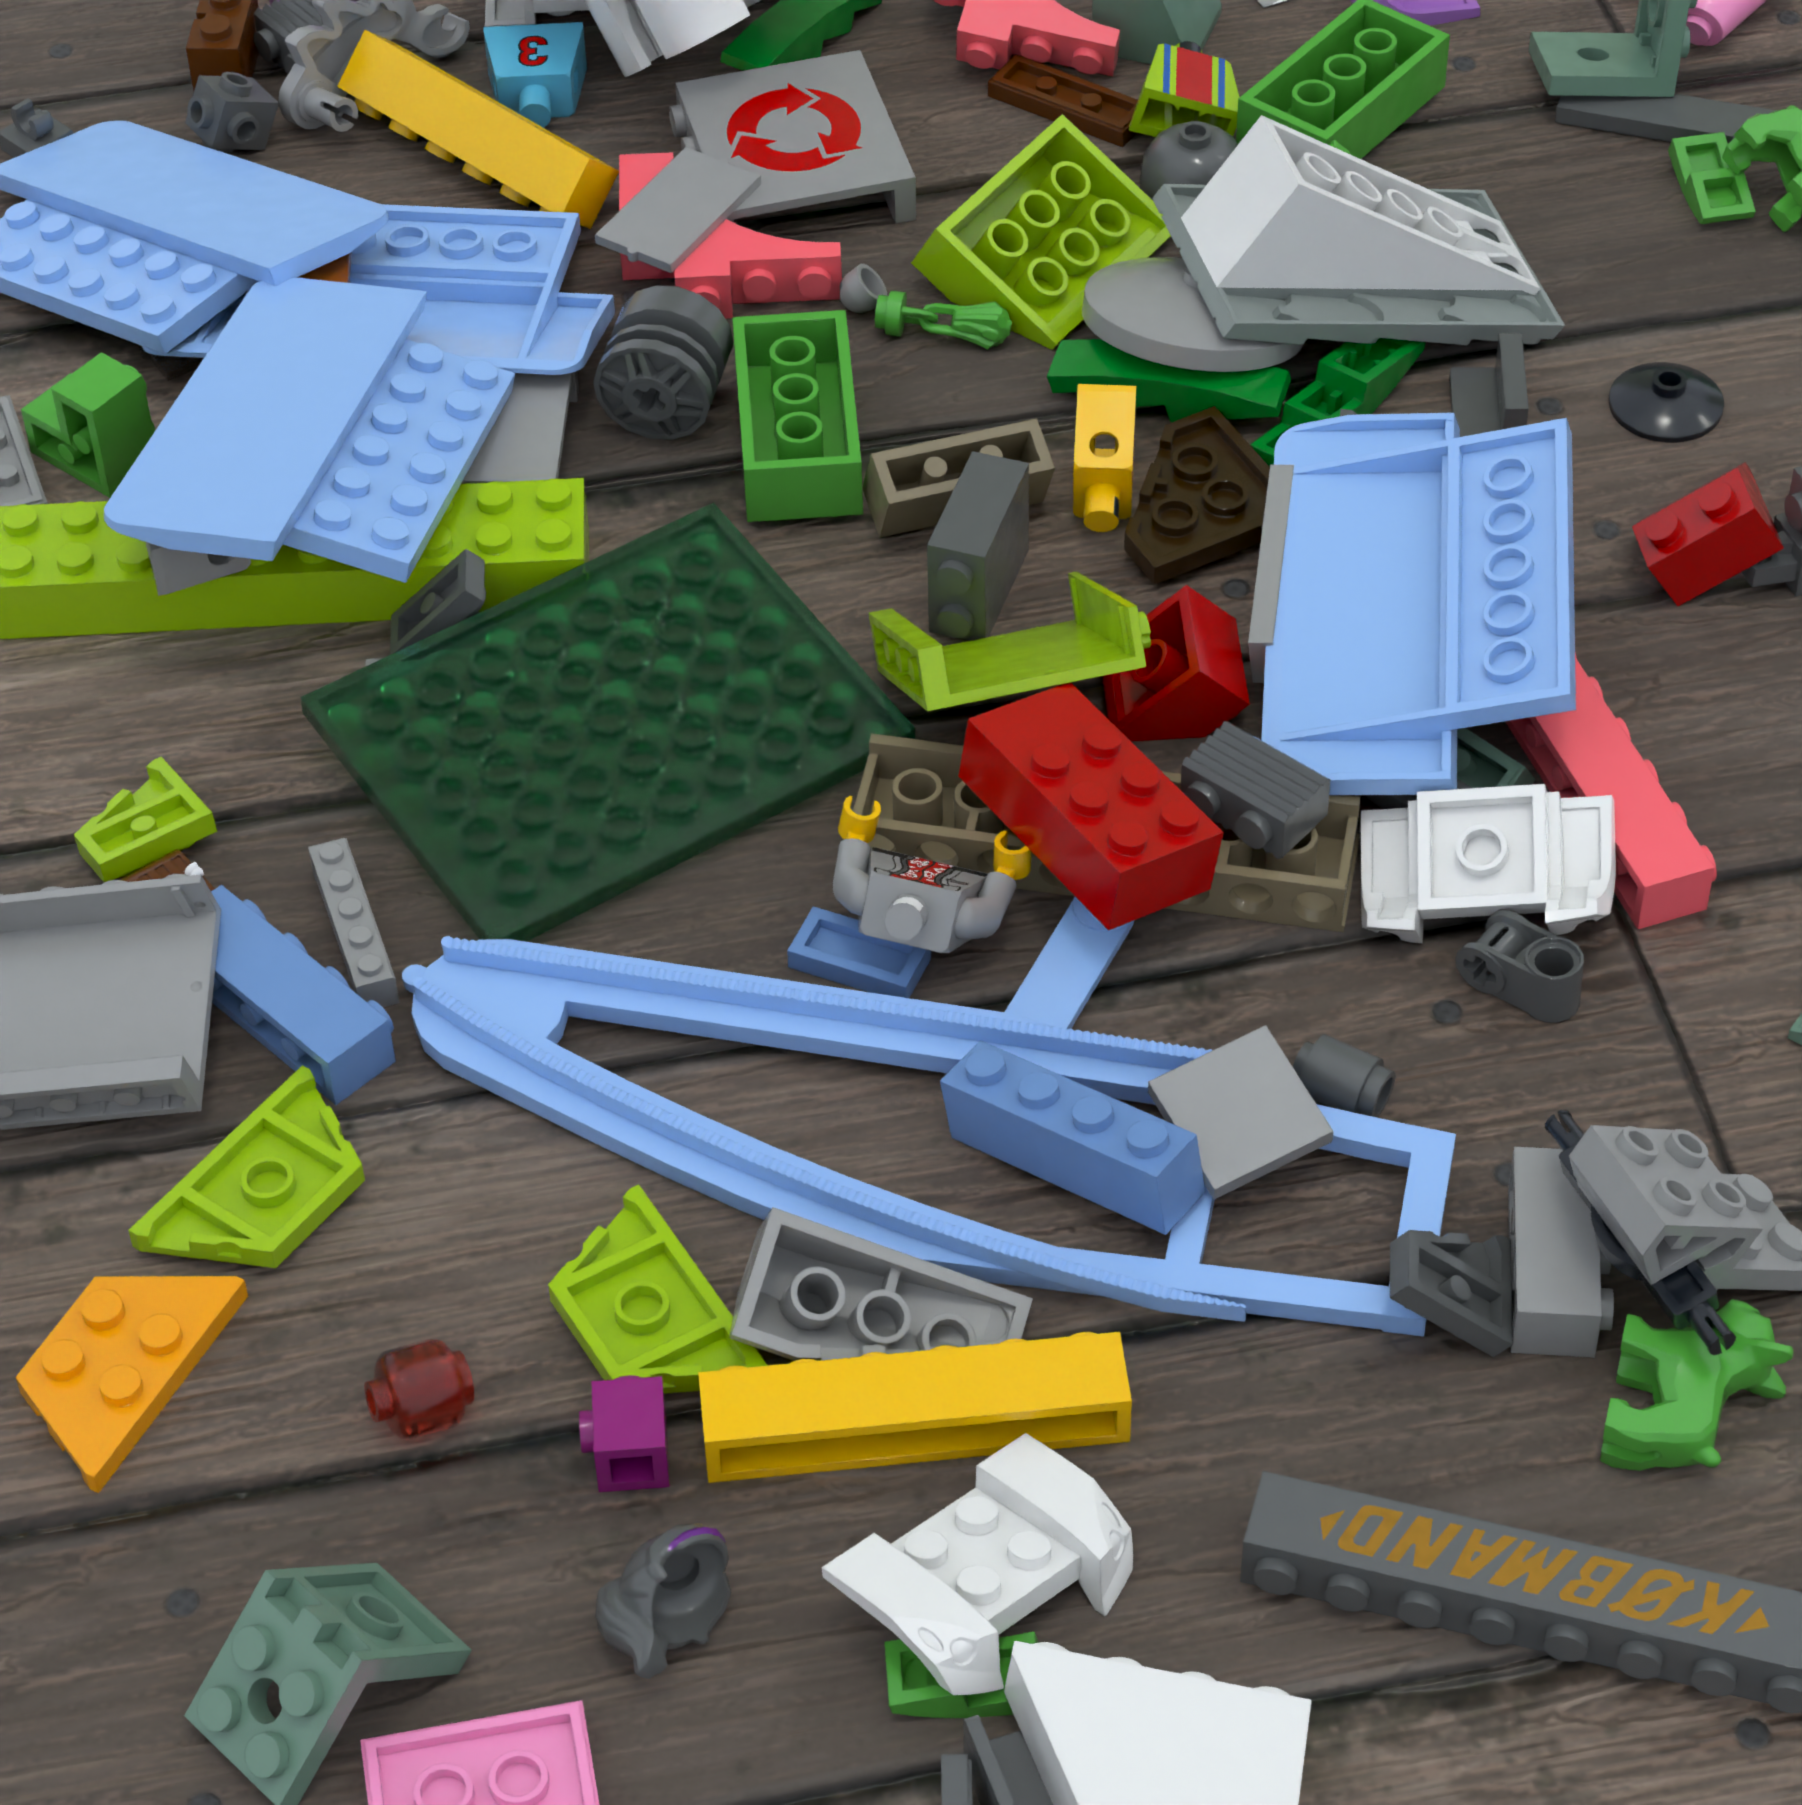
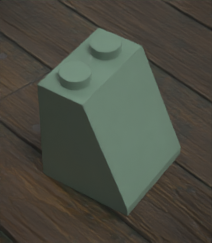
[1092,0,1222,64]

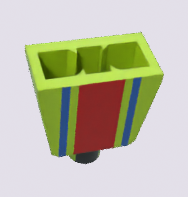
[1129,41,1240,137]

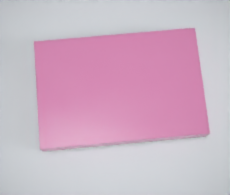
[360,1700,600,1805]

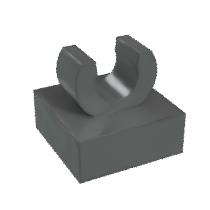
[0,98,73,158]

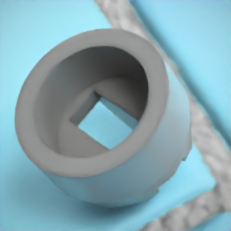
[840,264,887,313]

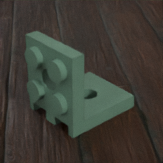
[1528,0,1698,97]
[184,1563,472,1805]

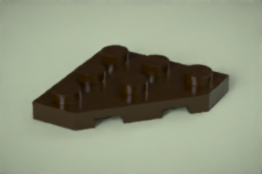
[1124,406,1270,585]

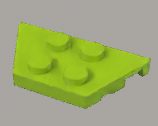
[128,1065,365,1268]
[548,1184,768,1394]

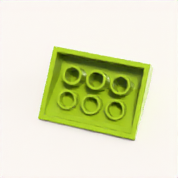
[911,114,1171,350]

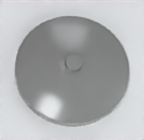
[1082,257,1304,372]

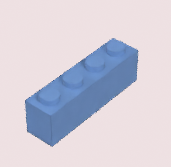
[211,885,396,1105]
[940,1040,1205,1235]

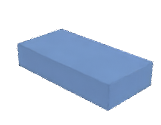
[787,906,931,998]

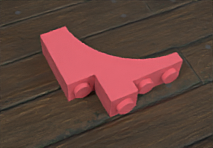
[933,0,1120,77]
[619,152,842,319]

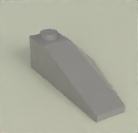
[729,1207,1033,1361]

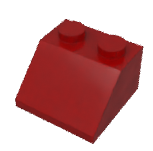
[1632,462,1784,606]
[1103,585,1250,742]

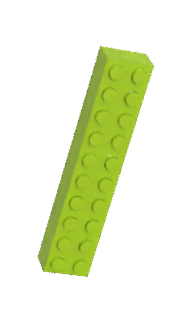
[0,478,589,639]

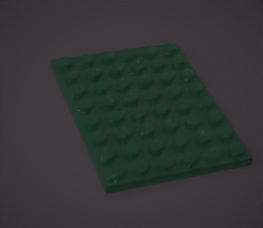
[300,503,916,942]

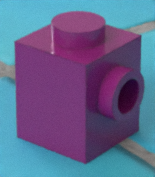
[579,1375,670,1492]

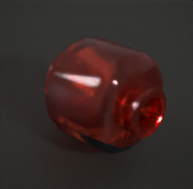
[364,1339,474,1439]

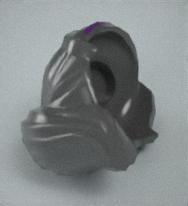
[595,1523,732,1679]

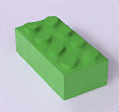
[1236,0,1450,159]
[732,310,863,522]

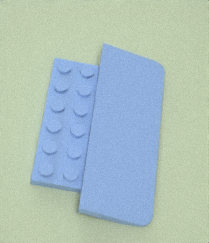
[0,121,388,354]
[142,204,615,375]
[104,277,515,583]
[1261,413,1576,795]

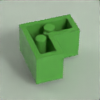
[21,352,155,498]

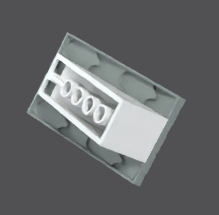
[1152,115,1565,345]

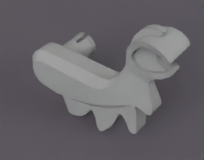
[278,0,470,132]

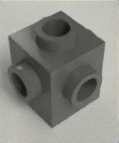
[185,72,279,154]

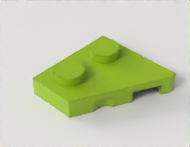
[74,757,218,882]

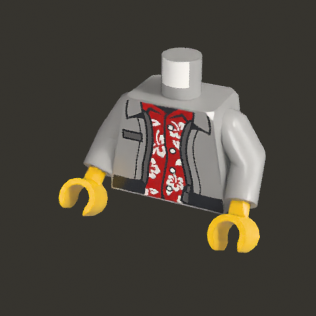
[833,796,1032,953]

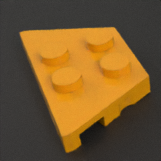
[16,1276,248,1493]

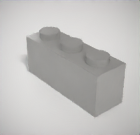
[1508,1147,1614,1358]

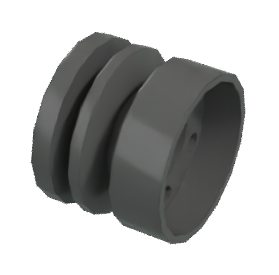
[593,285,734,440]

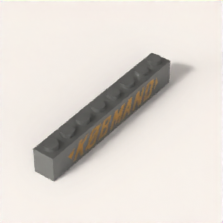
[1240,1471,1802,1713]

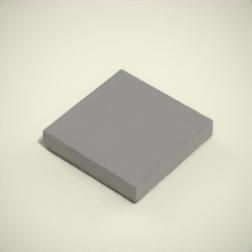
[1148,1025,1333,1200]

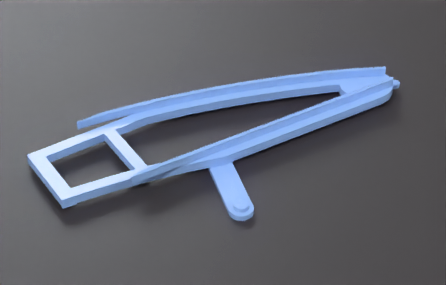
[402,897,1456,1337]

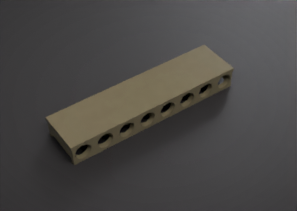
[853,734,1361,932]

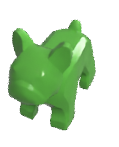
[1722,105,1802,232]
[1600,1299,1793,1471]

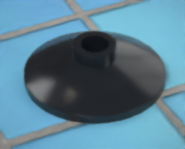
[1609,362,1724,443]

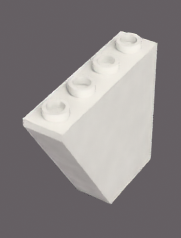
[1004,1641,1311,1805]

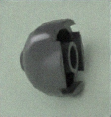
[1140,121,1238,199]

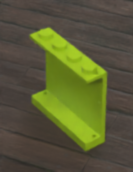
[868,571,1151,711]

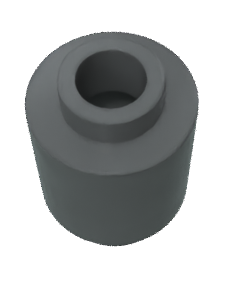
[1293,1034,1396,1118]

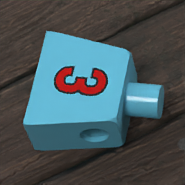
[483,22,587,127]

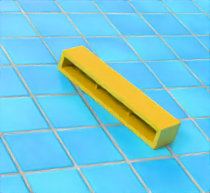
[337,30,619,229]
[698,1332,1132,1483]

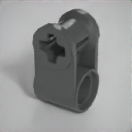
[1455,909,1584,1023]

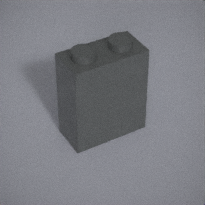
[927,451,1029,641]

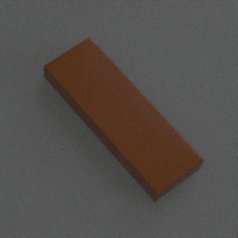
[988,54,1138,147]

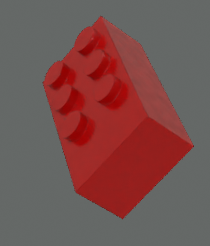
[958,683,1224,931]

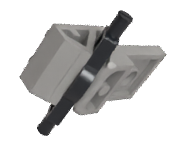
[1545,1110,1802,1355]

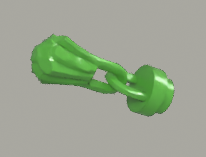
[875,290,1012,350]

